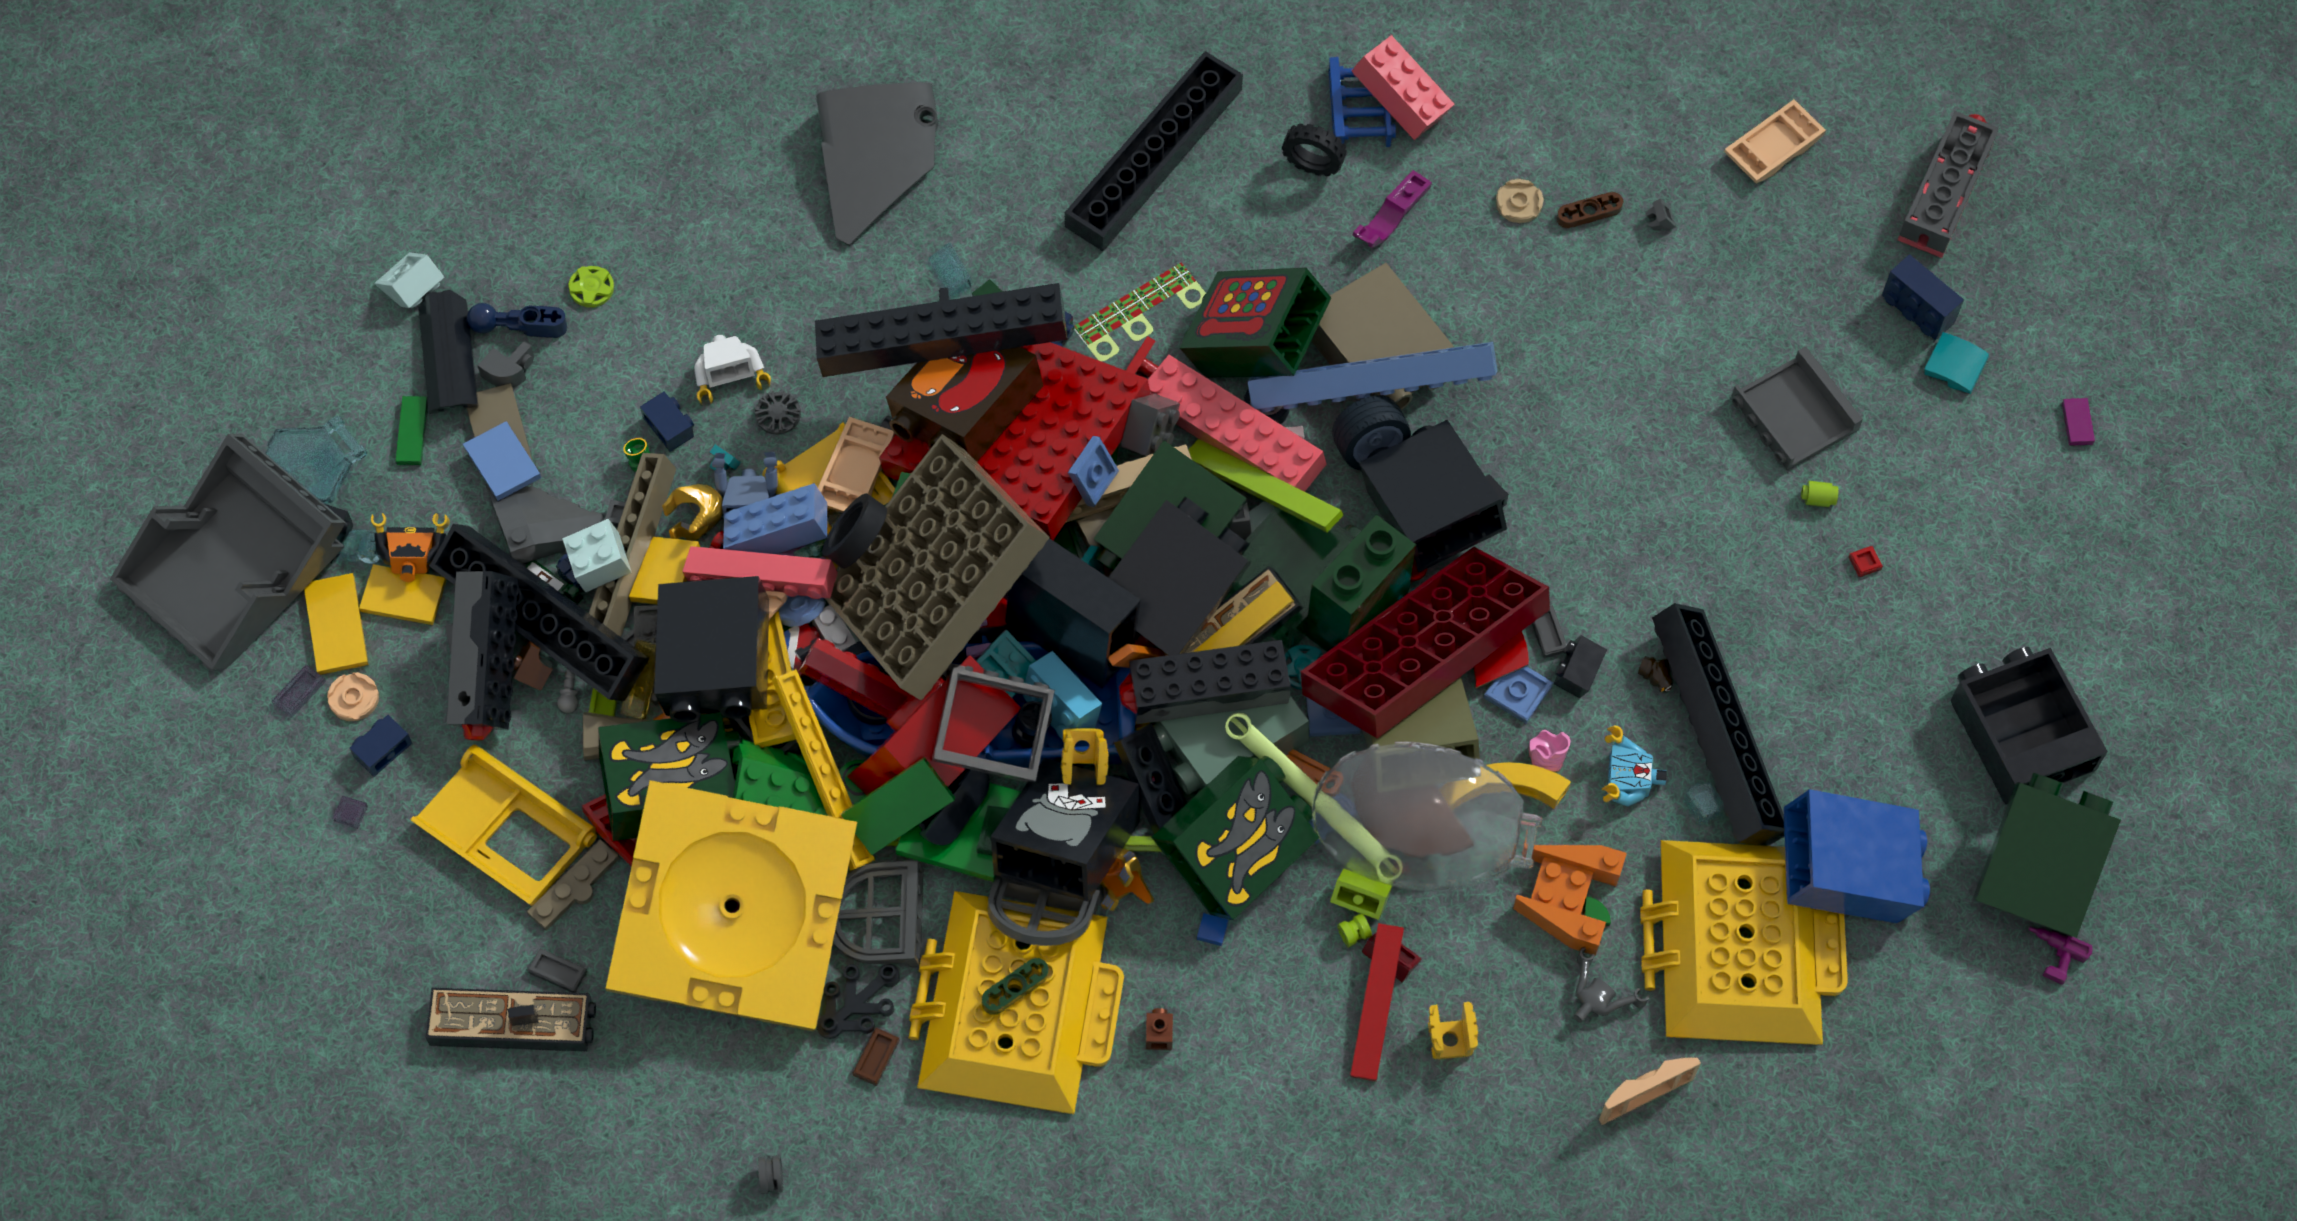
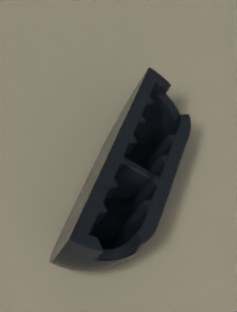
[919,769,990,845]

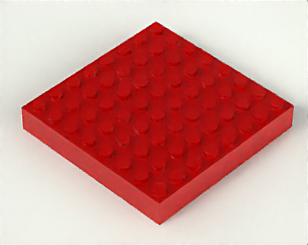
[879,342,1151,540]

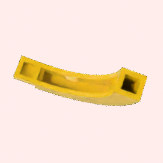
[1438,762,1571,811]

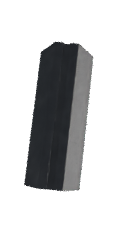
[418,290,479,414]

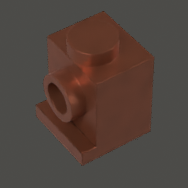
[1146,1008,1173,1050]

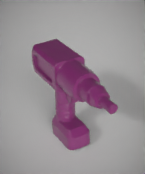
[2029,926,2093,985]

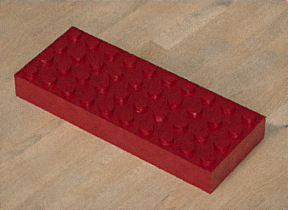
[1300,547,1550,738]

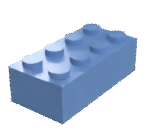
[723,483,827,554]

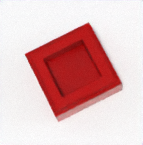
[1848,546,1883,577]

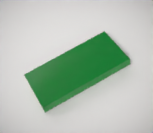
[841,757,955,855]

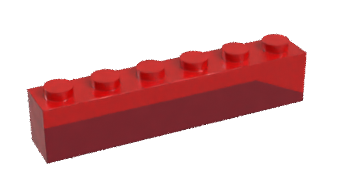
[799,638,910,719]

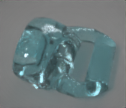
[340,529,380,564]

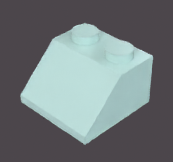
[375,253,444,308]

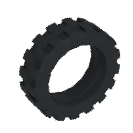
[1281,124,1347,176]

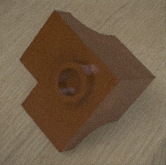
[513,640,553,691]

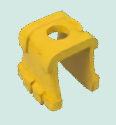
[1061,728,1109,785]
[1428,1002,1478,1059]

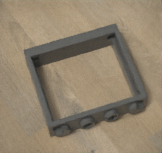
[931,665,1055,784]

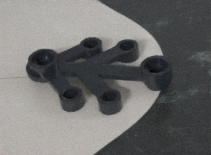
[817,964,900,1039]

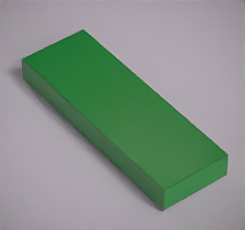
[396,396,428,465]

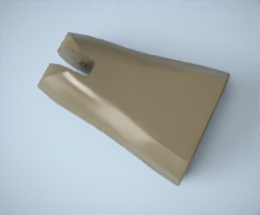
[583,712,649,761]

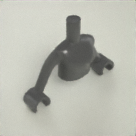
[1574,947,1649,1023]

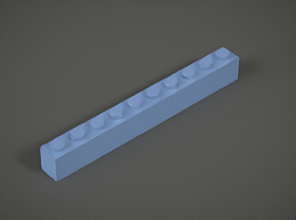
[1248,342,1498,412]

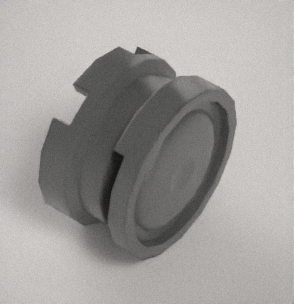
[758,1155,783,1194]

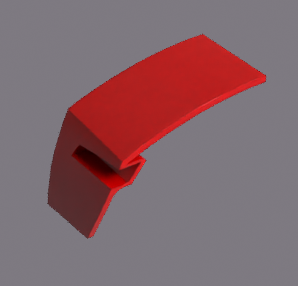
[847,655,1021,795]

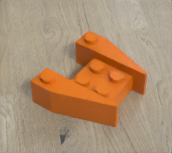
[1513,845,1627,956]

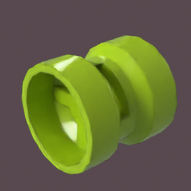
[1337,913,1372,948]

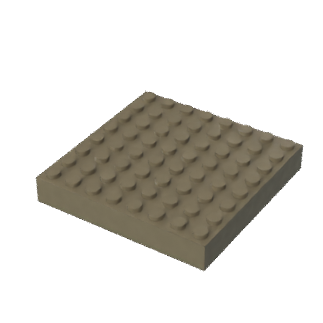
[825,434,1050,700]

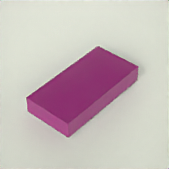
[2062,398,2095,446]

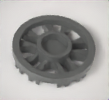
[755,391,801,434]

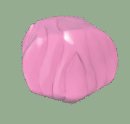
[1528,730,1571,772]

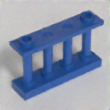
[1328,57,1396,147]

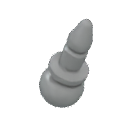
[557,669,578,713]

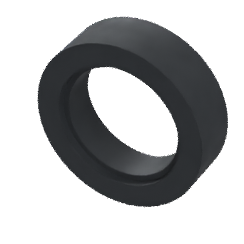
[822,493,887,569]

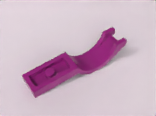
[1352,170,1432,248]

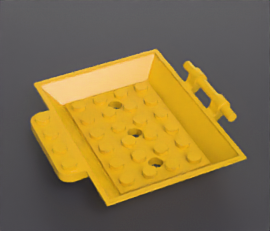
[1640,840,1848,1045]
[908,891,1124,1114]

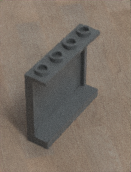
[1731,346,1863,471]

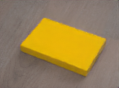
[629,537,701,605]
[359,564,447,625]

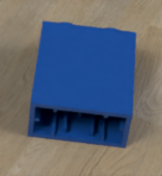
[1783,789,1930,923]

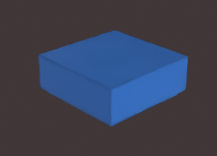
[1197,913,1229,946]

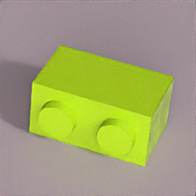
[1330,868,1392,920]

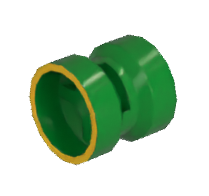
[623,438,650,472]

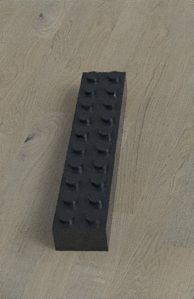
[1064,51,1243,251]
[815,283,1067,377]
[429,524,650,701]
[1652,603,1785,846]

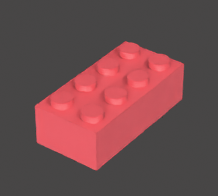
[1351,35,1455,140]

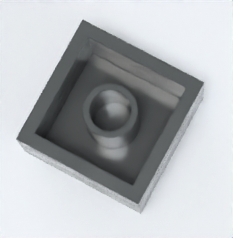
[1121,394,1180,456]

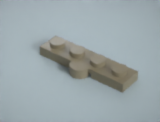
[527,839,620,931]

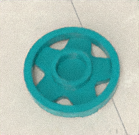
[1285,645,1324,690]

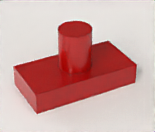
[1126,336,1159,378]

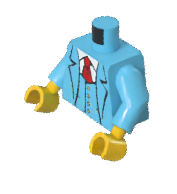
[1602,725,1667,807]

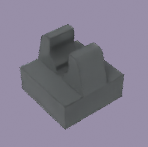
[1645,199,1676,231]

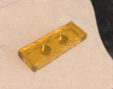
[620,639,656,720]

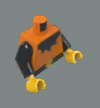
[371,513,450,582]

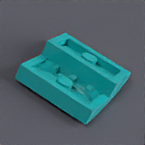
[1924,332,1989,394]
[975,630,1036,698]

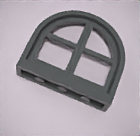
[833,860,924,967]
[987,875,1100,946]

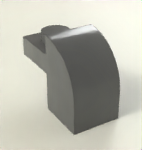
[477,341,534,387]

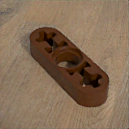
[1556,192,1623,228]

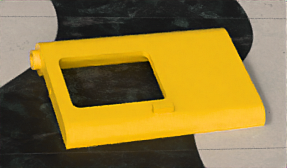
[410,744,597,906]

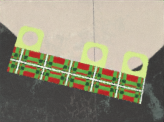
[1074,263,1206,361]

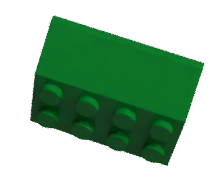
[732,740,828,816]

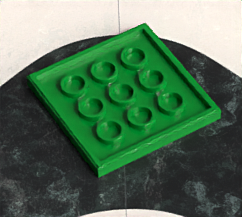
[896,783,1021,882]

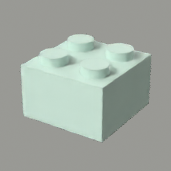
[562,519,631,592]

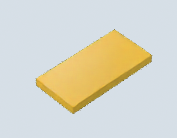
[304,573,369,675]

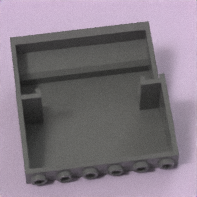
[110,434,346,670]

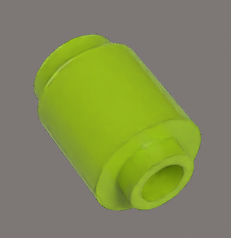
[1801,480,1838,507]

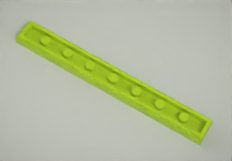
[1188,439,1343,533]

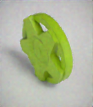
[569,266,614,308]

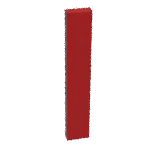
[1350,923,1404,1082]

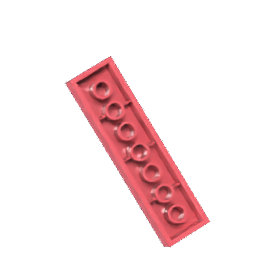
[1148,355,1327,492]

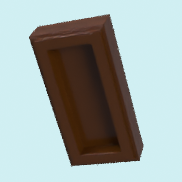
[853,1028,900,1086]

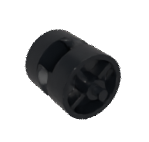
[1012,701,1052,748]

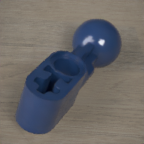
[467,303,567,338]

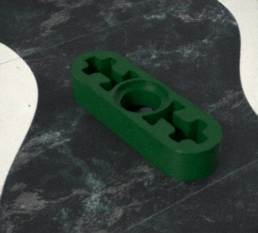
[982,958,1049,1015]

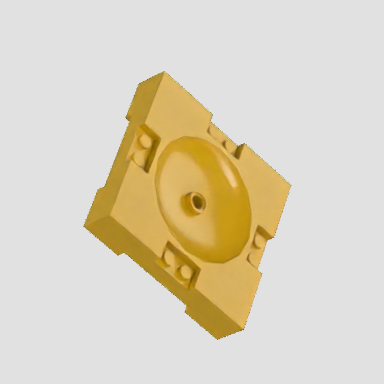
[606,780,857,1031]

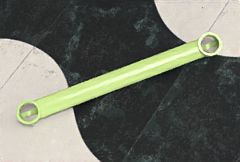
[1225,712,1403,880]

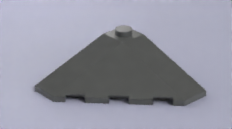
[485,484,604,564]

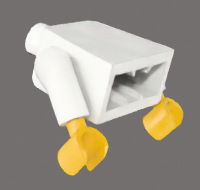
[694,335,771,405]

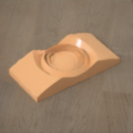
[1724,100,1826,183]
[818,417,895,513]
[1599,1058,1701,1125]

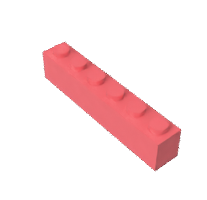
[682,546,838,599]

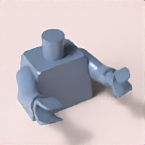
[712,451,778,516]

